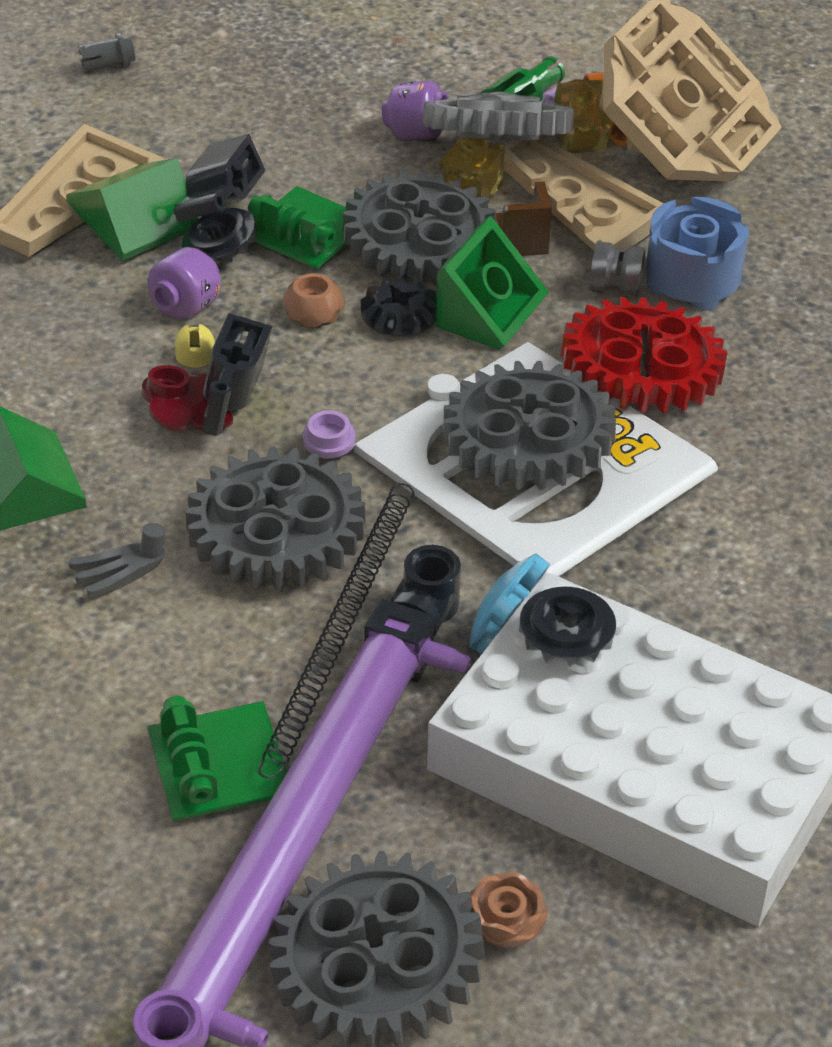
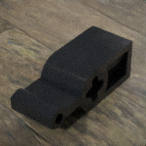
[173,134,266,222]
[202,313,273,436]

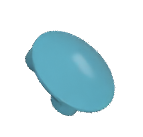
[469,553,551,655]

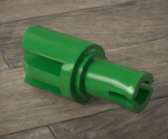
[479,56,565,101]

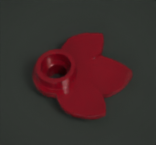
[141,365,234,432]

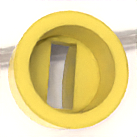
[174,324,215,368]

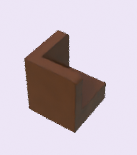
[495,181,552,256]

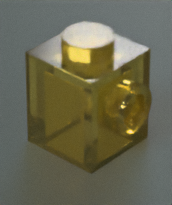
[553,79,612,153]
[439,137,505,203]

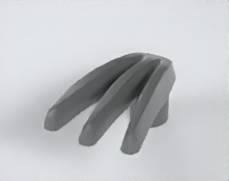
[69,523,166,597]

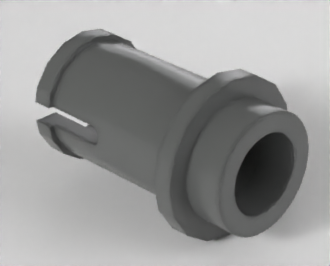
[78,33,136,72]

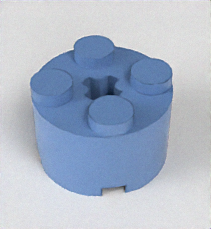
[645,197,749,310]

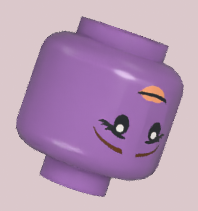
[382,81,449,141]
[147,247,221,320]

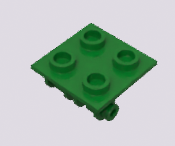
[248,186,346,270]
[147,696,287,822]

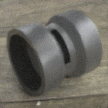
[590,241,645,296]

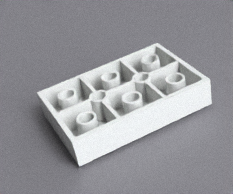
[427,572,832,927]

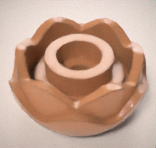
[282,273,345,328]
[469,872,548,948]

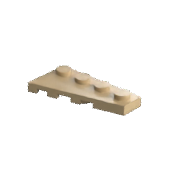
[0,124,165,257]
[497,137,664,251]

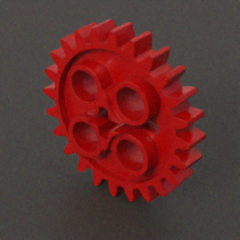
[560,297,728,413]

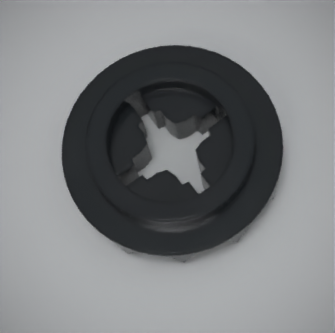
[182,208,257,266]
[361,277,437,336]
[519,586,616,667]

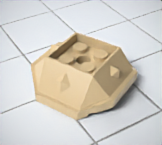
[599,0,782,181]

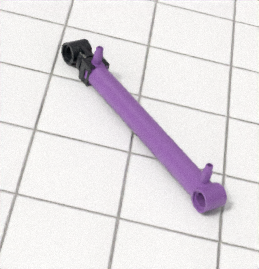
[133,544,471,1047]

